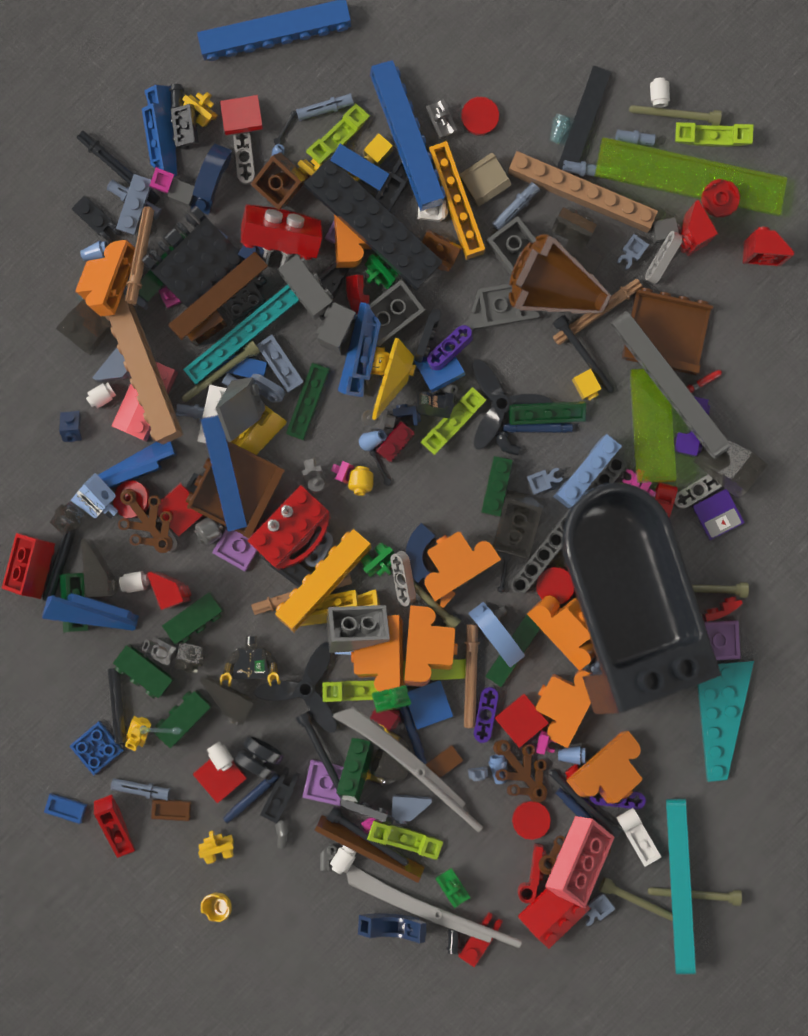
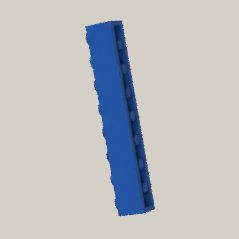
[197,0,351,61]
[370,60,446,212]

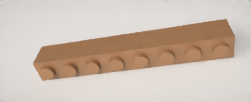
[508,151,658,233]
[105,294,183,445]

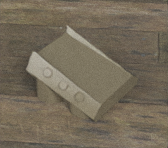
[459,153,511,207]

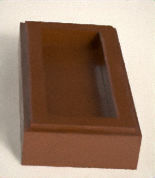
[425,745,463,778]
[151,799,192,821]

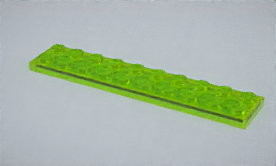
[594,137,788,216]

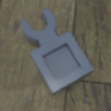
[617,234,649,270]
[527,468,563,495]
[468,766,488,781]
[583,893,615,926]

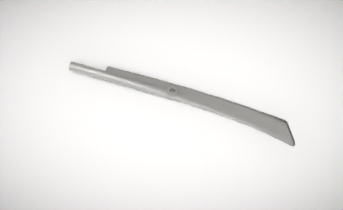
[333,707,483,832]
[347,864,522,948]

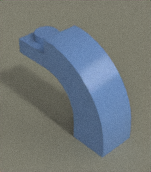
[468,602,525,667]

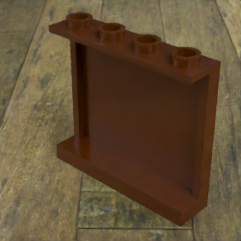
[621,288,713,375]
[185,441,285,539]

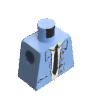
[71,473,118,519]

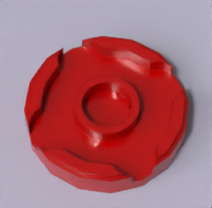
[461,97,499,136]
[701,179,740,218]
[113,481,149,519]
[536,567,574,604]
[512,801,551,840]

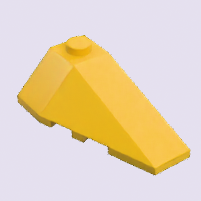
[372,338,416,420]

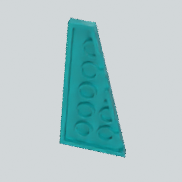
[697,661,754,782]

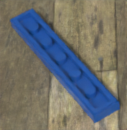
[200,414,247,532]

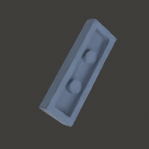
[116,174,151,236]
[257,335,304,393]

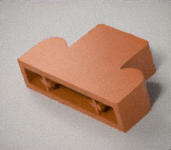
[334,214,371,268]
[75,240,135,316]
[425,532,501,601]
[527,596,596,671]
[404,605,458,687]
[351,615,403,691]
[536,669,593,748]
[566,731,642,804]

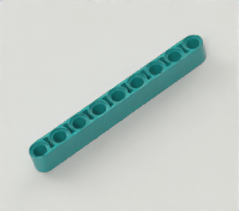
[666,798,696,975]

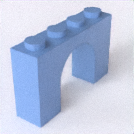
[553,434,622,508]

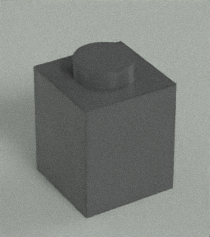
[167,179,194,209]
[651,217,681,244]

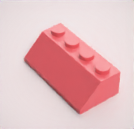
[112,361,178,442]
[545,816,615,908]

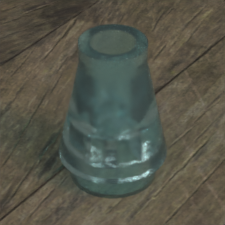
[549,114,571,144]

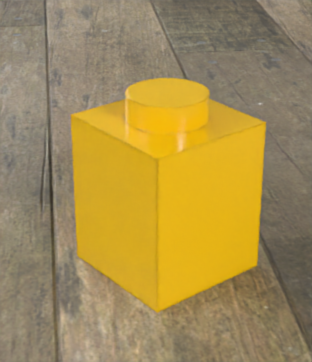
[363,133,393,167]
[572,369,601,400]

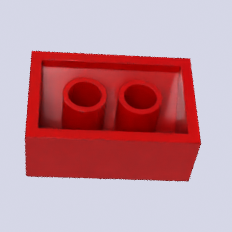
[679,200,718,256]
[742,227,794,267]
[2,533,55,599]
[147,572,192,610]
[518,888,591,949]

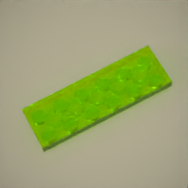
[630,369,677,483]

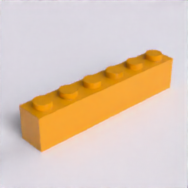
[428,141,485,260]
[275,529,372,633]

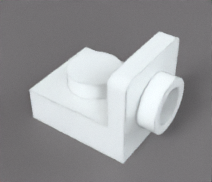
[418,200,448,222]

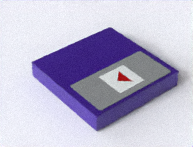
[692,489,744,540]

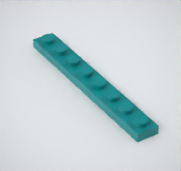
[183,284,300,385]

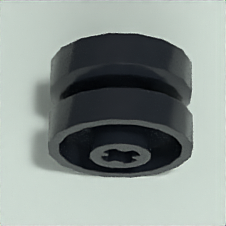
[235,735,285,780]

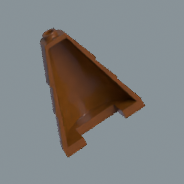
[509,234,611,313]

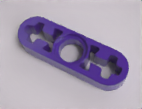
[427,325,473,371]
[474,687,498,743]
[589,790,646,809]

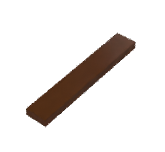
[168,252,268,340]
[314,815,425,883]

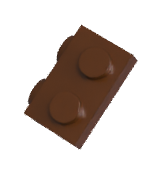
[422,229,462,272]

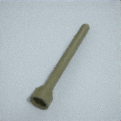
[629,105,722,126]
[182,340,260,402]
[391,567,461,628]
[692,582,749,598]
[599,877,673,922]
[648,887,742,906]

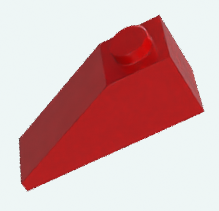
[94,794,135,858]

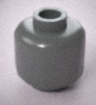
[193,517,223,545]

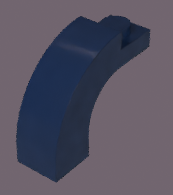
[191,144,232,215]
[406,523,435,584]
[358,913,426,943]

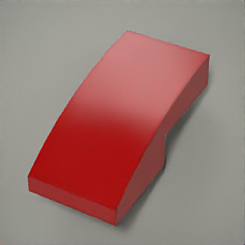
[346,275,370,314]
[702,597,743,622]

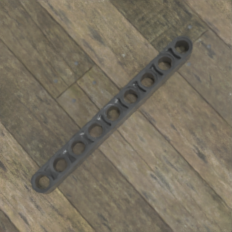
[610,311,731,459]
[511,456,625,594]

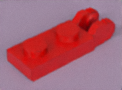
[458,912,503,967]

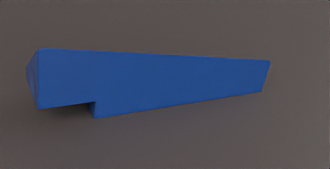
[141,85,177,177]
[338,302,381,397]
[98,441,177,489]
[42,594,139,631]

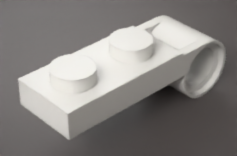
[616,808,661,866]

